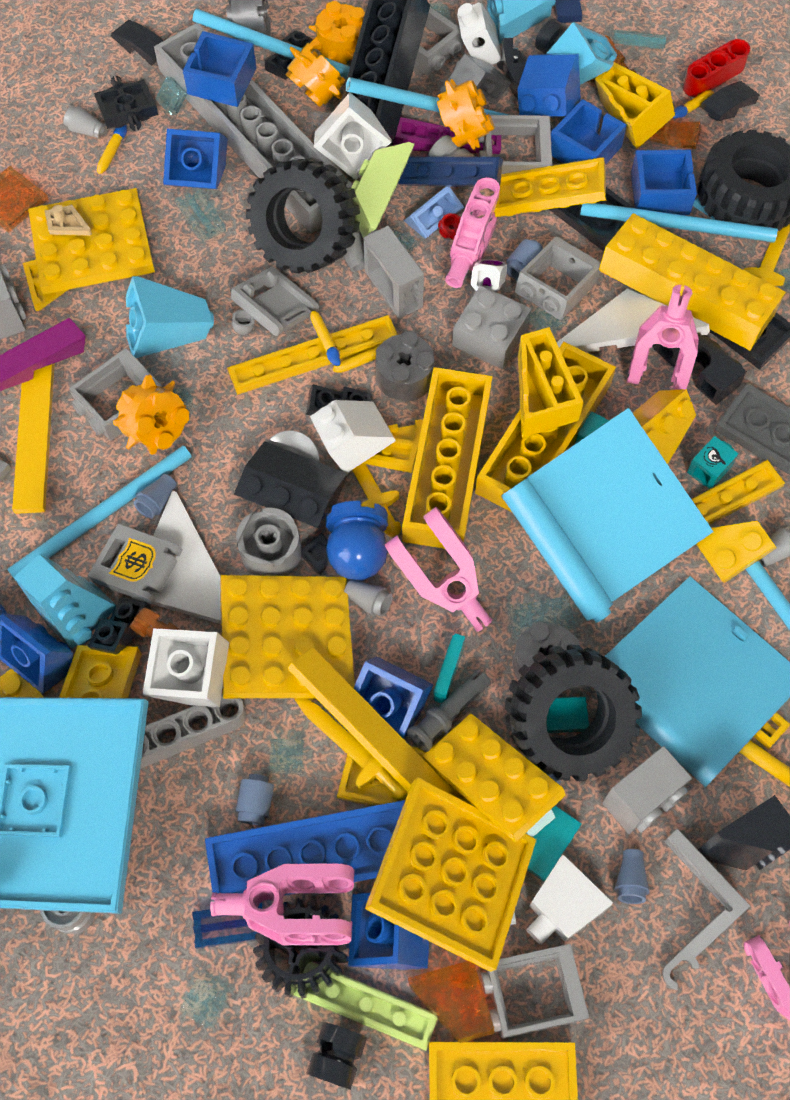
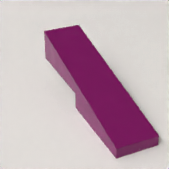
[391,117,501,154]
[0,318,86,391]

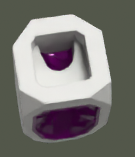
[471,260,507,292]

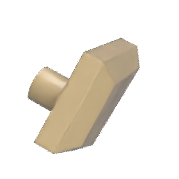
[45,205,92,235]

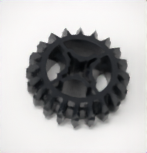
[253,898,350,999]

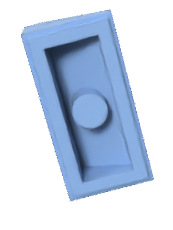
[404,187,465,239]

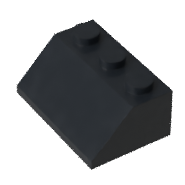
[234,441,348,530]
[698,795,790,870]

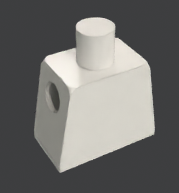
[457,2,502,65]
[526,855,613,945]

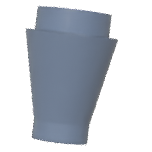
[134,474,177,518]
[614,849,650,904]

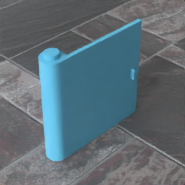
[501,408,713,623]
[605,576,790,788]

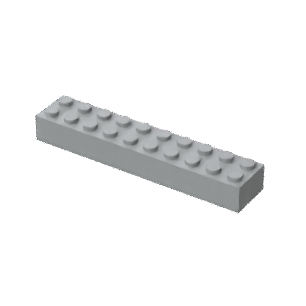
[154,23,353,234]

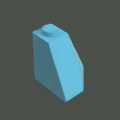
[487,0,556,44]
[546,22,617,85]
[126,276,214,358]

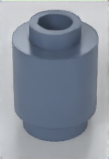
[506,239,543,281]
[235,774,274,826]

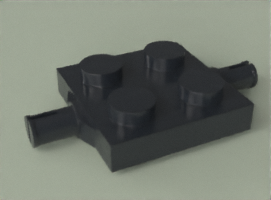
[94,76,158,131]

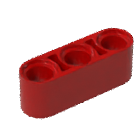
[683,39,751,97]

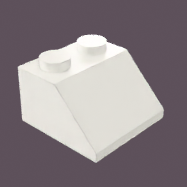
[313,93,391,180]
[310,400,396,473]
[143,628,229,707]

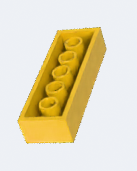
[599,213,786,351]
[475,341,616,512]
[402,367,493,549]

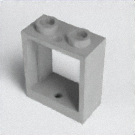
[414,7,463,76]
[479,115,552,174]
[363,226,424,319]
[515,236,601,320]
[69,348,162,441]
[480,944,589,1039]

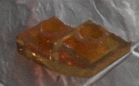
[648,118,702,149]

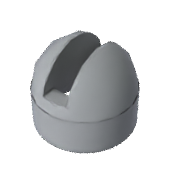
[232,310,255,335]

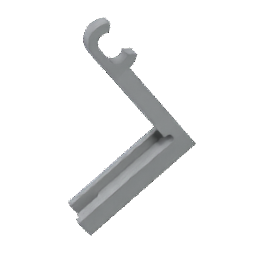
[662,829,750,990]

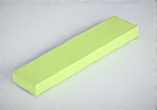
[294,962,439,1051]

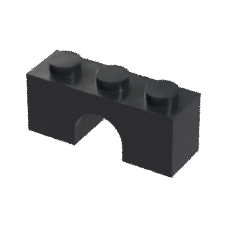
[654,333,747,405]

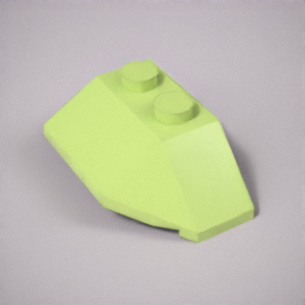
[351,142,414,237]

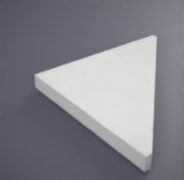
[557,288,710,353]
[131,491,221,624]

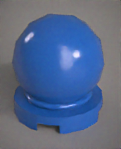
[326,500,388,581]

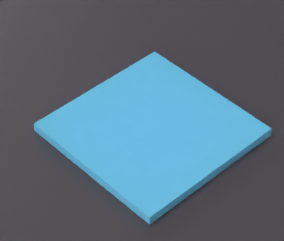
[0,697,149,914]

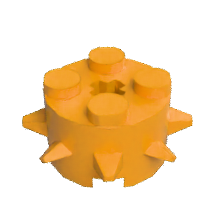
[308,1,365,64]
[285,43,346,107]
[437,79,495,150]
[113,374,189,455]

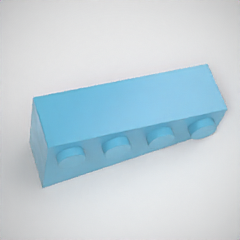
[13,554,116,649]

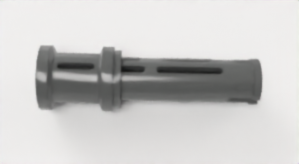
[407,669,491,752]

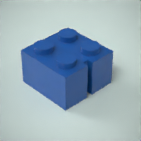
[183,31,257,107]
[551,99,627,165]
[631,150,697,215]

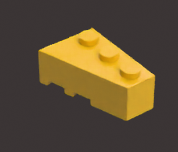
[595,62,675,149]
[518,327,584,438]
[633,389,696,464]

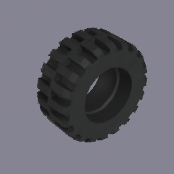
[697,130,790,231]
[246,158,360,274]
[505,645,642,781]

